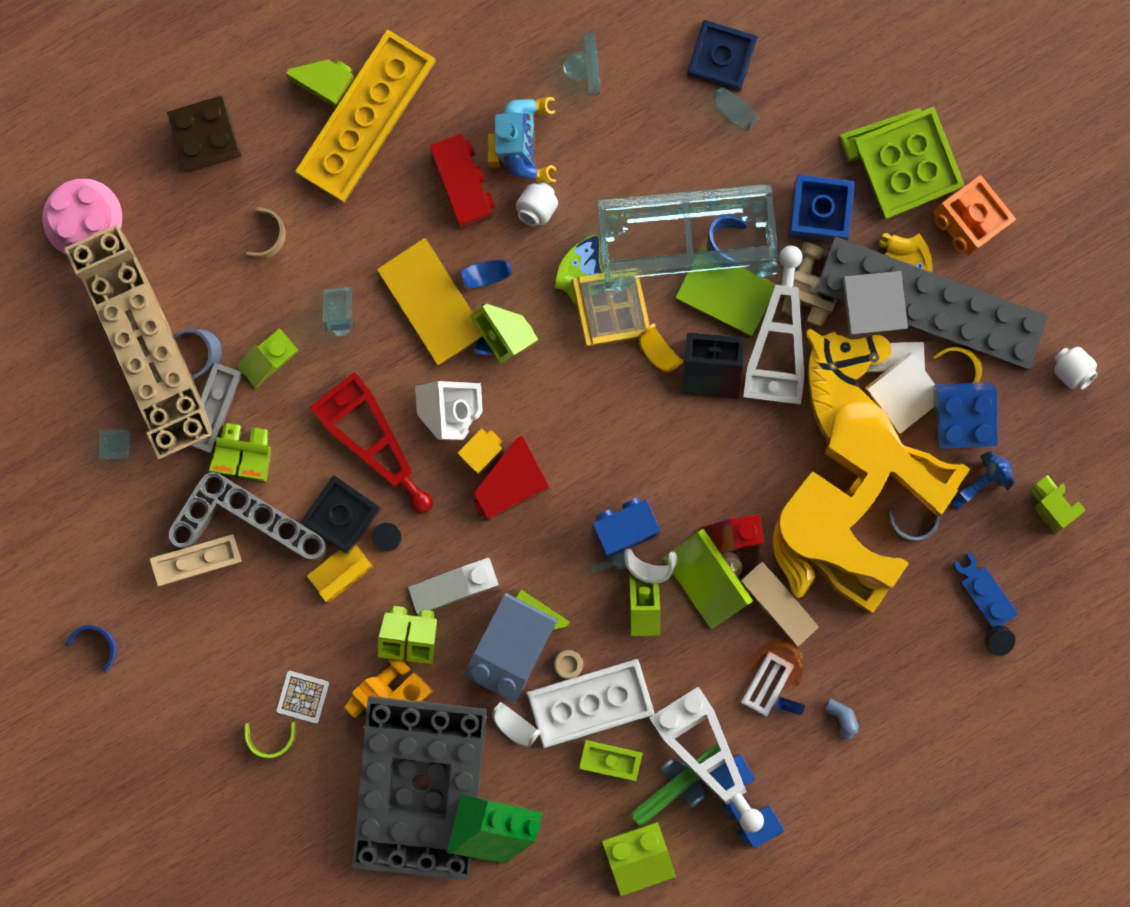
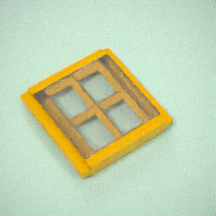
[571,268,650,347]

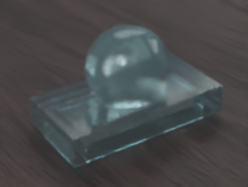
[564,33,600,96]

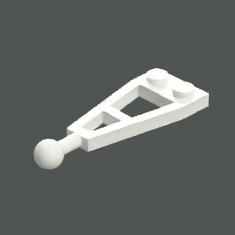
[743,246,804,405]
[649,687,764,833]

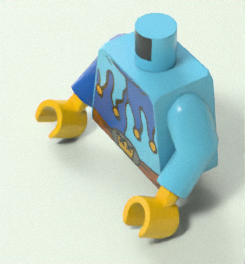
[495,97,557,184]

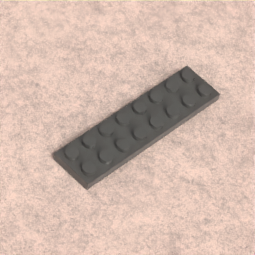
[814,237,1048,370]

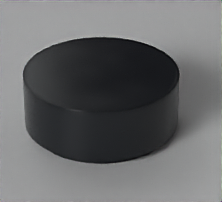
[372,523,402,552]
[985,625,1016,656]

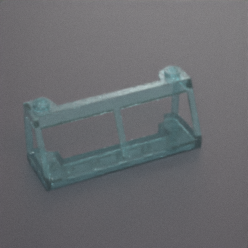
[597,184,779,291]

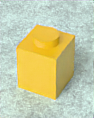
[457,428,503,475]

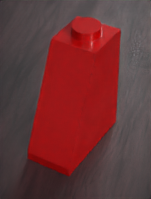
[472,435,549,521]
[698,514,764,554]

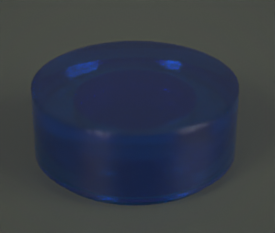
[775,696,806,715]

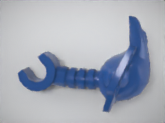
[950,451,1016,510]

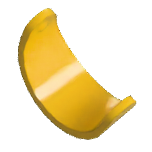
[638,323,684,372]
[933,346,982,383]

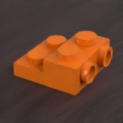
[933,175,1016,257]

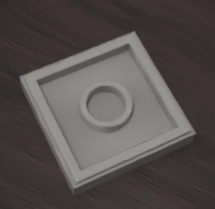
[842,271,908,335]

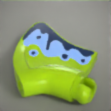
[554,235,605,304]

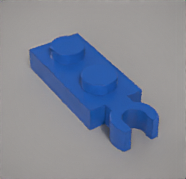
[953,552,1018,628]

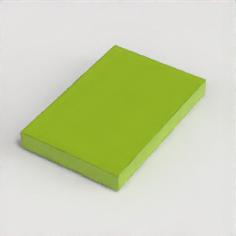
[675,247,775,338]
[663,529,753,630]

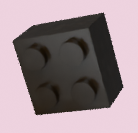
[167,95,242,173]

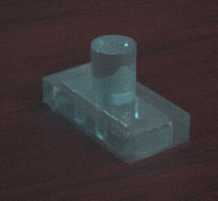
[323,287,353,336]

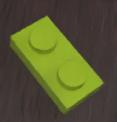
[579,740,642,781]

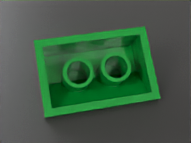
[447,794,542,863]

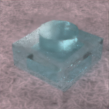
[99,430,130,460]

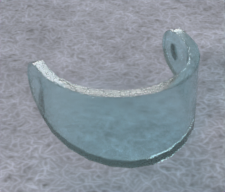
[713,88,761,131]

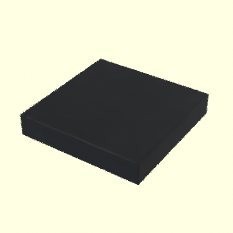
[300,475,382,555]

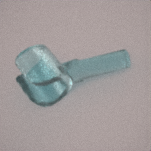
[589,552,627,574]

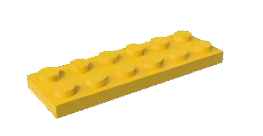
[295,29,436,203]

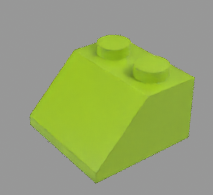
[602,821,676,896]

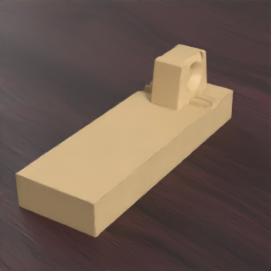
[149,534,242,588]

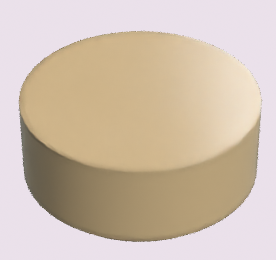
[554,650,583,679]

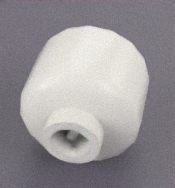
[516,183,558,227]
[1054,347,1098,390]

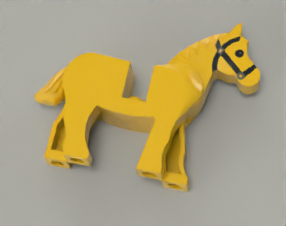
[773,329,970,614]

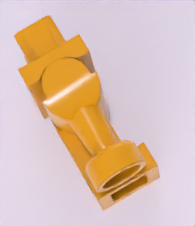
[344,659,434,729]

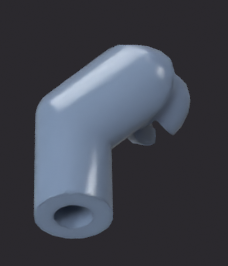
[824,698,859,739]

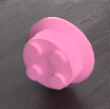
[42,179,122,255]

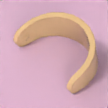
[246,207,286,259]

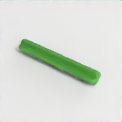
[631,743,721,826]

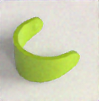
[245,722,296,758]

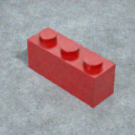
[429,133,495,230]

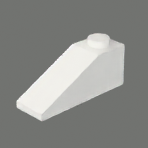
[408,558,499,615]

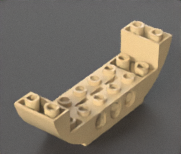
[64,224,212,460]

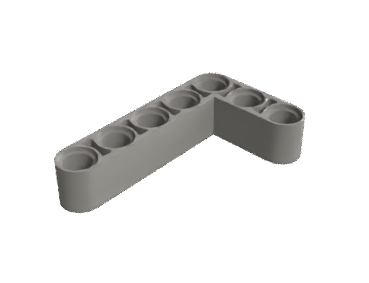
[169,472,326,561]

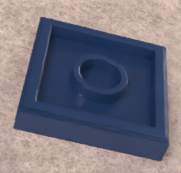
[687,20,758,91]

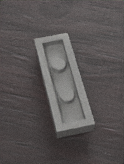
[190,362,243,454]

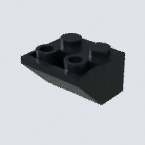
[681,333,745,399]

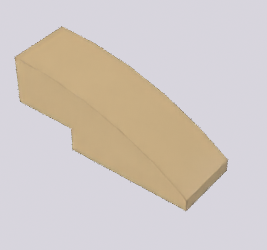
[740,562,819,647]

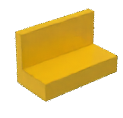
[307,545,373,603]

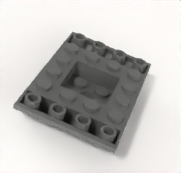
[352,696,487,880]

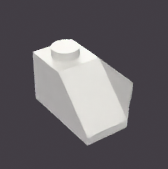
[415,381,483,440]

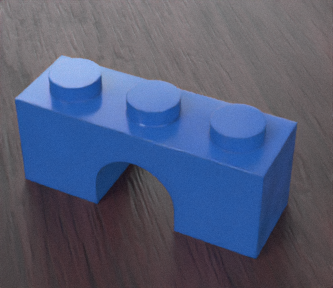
[710,754,785,849]

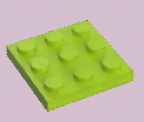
[853,106,965,219]

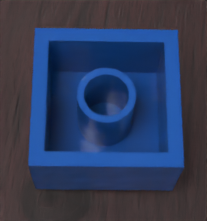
[788,175,855,243]
[934,382,998,449]
[592,497,661,559]

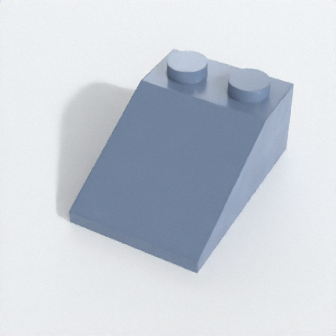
[463,593,558,703]

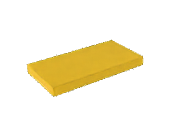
[377,238,483,366]

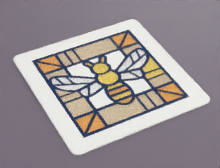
[276,671,329,723]

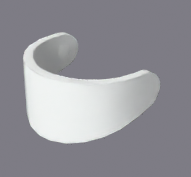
[624,548,678,584]
[492,702,541,748]

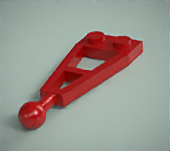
[310,372,433,514]

